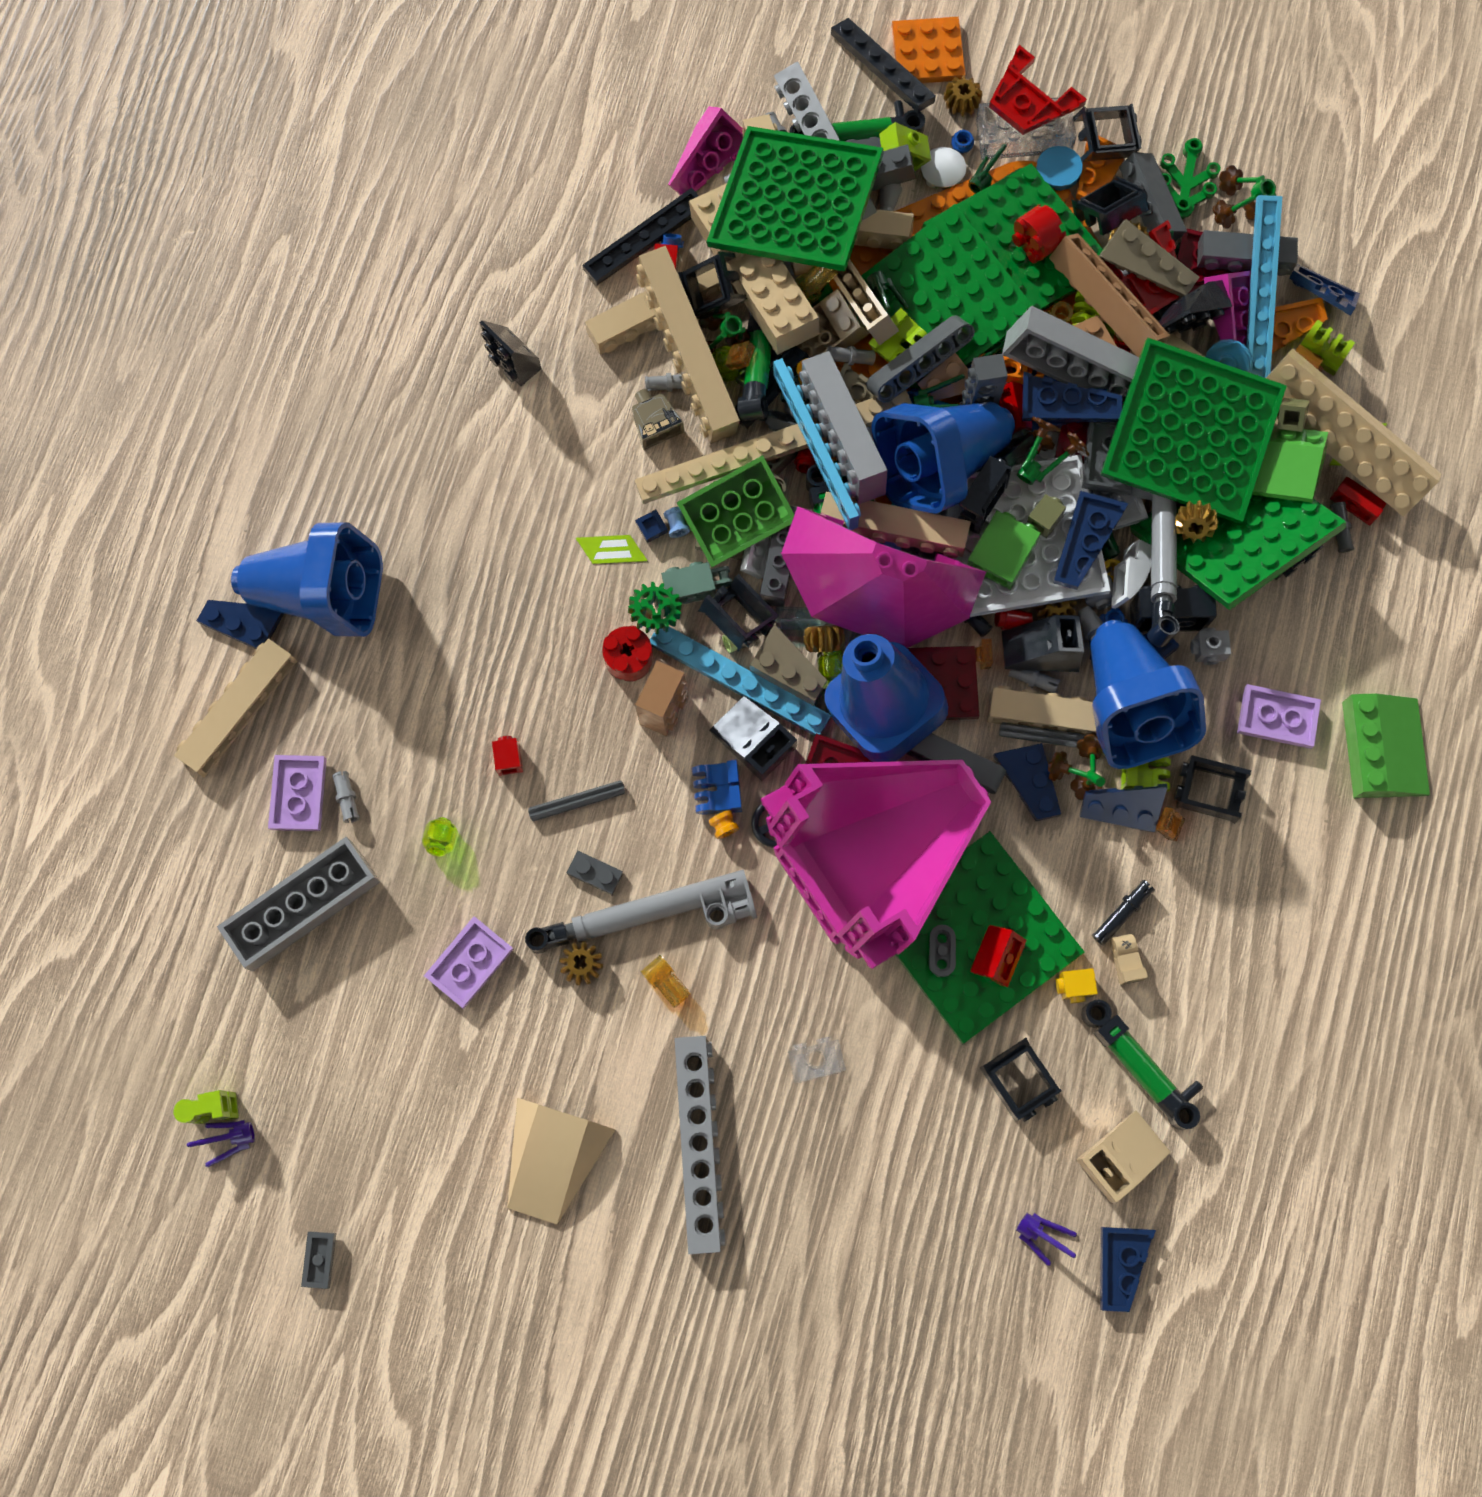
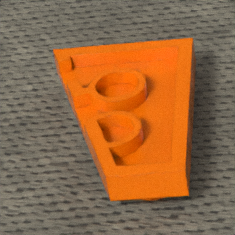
[1076,135,1126,200]
[1272,298,1328,353]

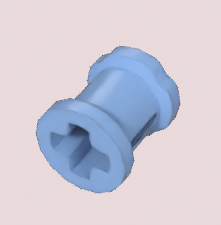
[663,507,690,538]

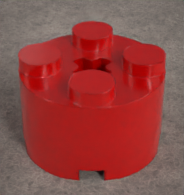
[1012,204,1067,263]
[602,626,653,682]

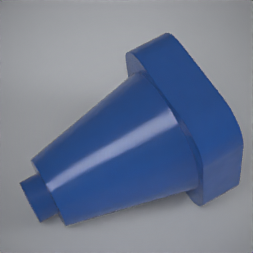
[872,402,1015,514]
[231,522,383,637]
[1090,620,1206,769]
[825,634,948,762]

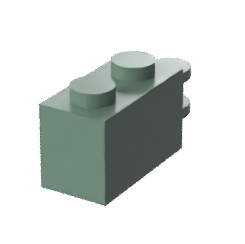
[661,561,733,605]

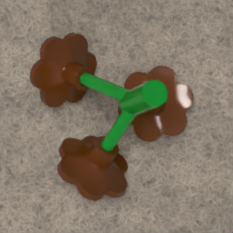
[1048,734,1105,800]

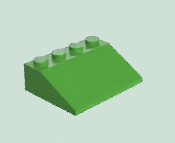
[1252,426,1328,503]
[677,455,795,567]
[1342,693,1430,798]

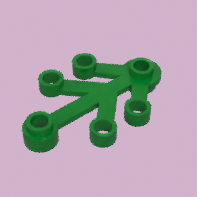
[1160,138,1221,219]

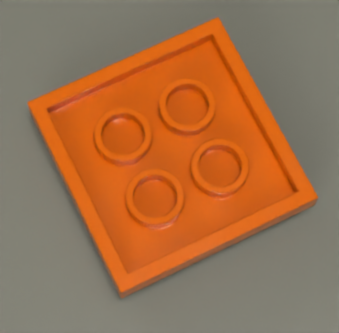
[891,16,966,83]

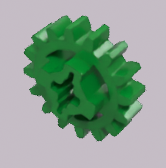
[628,582,682,634]

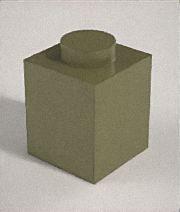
[1277,398,1310,432]
[1027,494,1066,539]

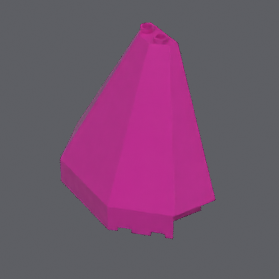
[781,506,986,648]
[761,760,991,969]

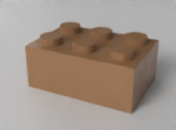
[635,661,689,736]

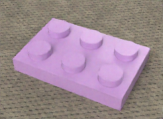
[1237,684,1321,749]
[268,755,327,831]
[424,916,514,1009]

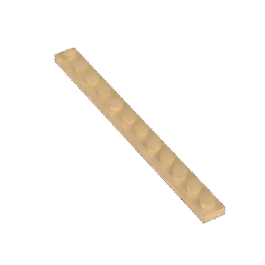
[634,390,912,504]

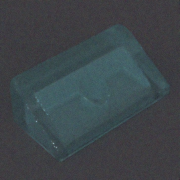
[776,607,825,637]

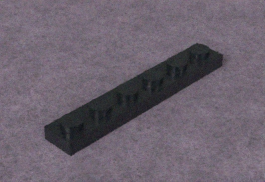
[831,18,936,113]
[582,188,699,286]

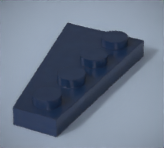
[1022,372,1122,422]
[1053,491,1129,590]

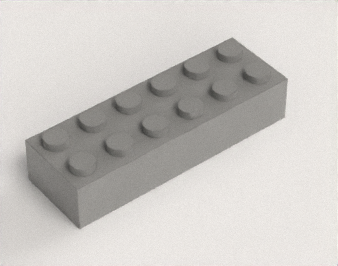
[1002,306,1139,403]
[799,351,887,505]
[217,837,380,972]

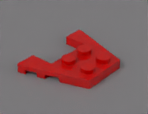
[989,45,1087,135]
[1104,220,1179,315]

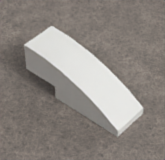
[1111,540,1151,609]

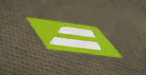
[576,535,648,564]

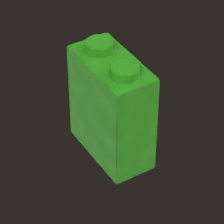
[967,510,1041,590]

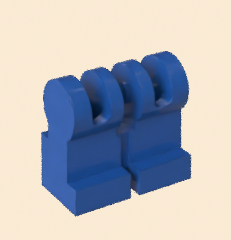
[692,760,743,815]

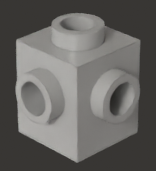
[1190,628,1231,665]

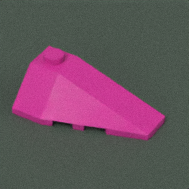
[668,106,743,195]
[1204,271,1251,346]

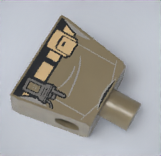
[632,389,684,450]

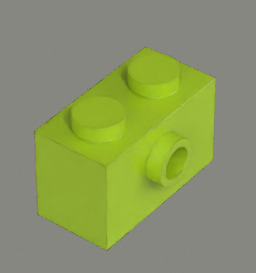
[879,122,931,171]

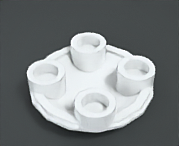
[921,147,966,188]

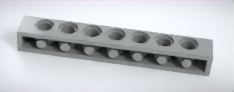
[774,61,877,220]
[674,1036,726,1254]

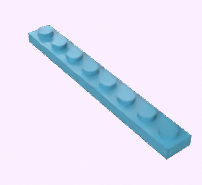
[1246,195,1283,378]
[773,358,861,530]
[650,627,831,736]

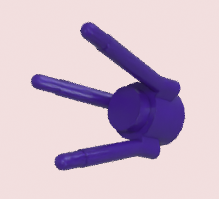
[187,1120,255,1167]
[1016,1212,1077,1266]

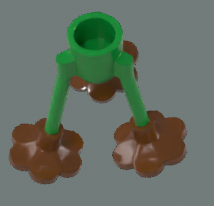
[1212,165,1276,229]
[699,301,750,361]
[1016,416,1090,485]

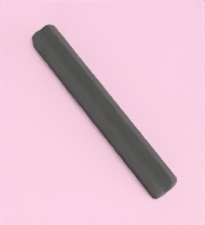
[999,722,1097,748]
[528,780,625,821]

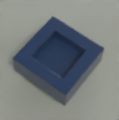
[635,509,668,543]

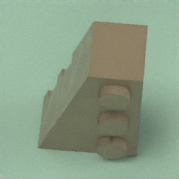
[750,624,827,706]

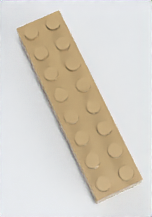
[689,183,820,355]
[636,246,740,444]
[1266,348,1442,517]

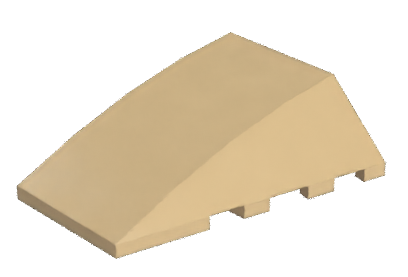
[507,1098,616,1224]

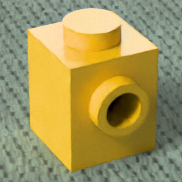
[1056,968,1098,1004]

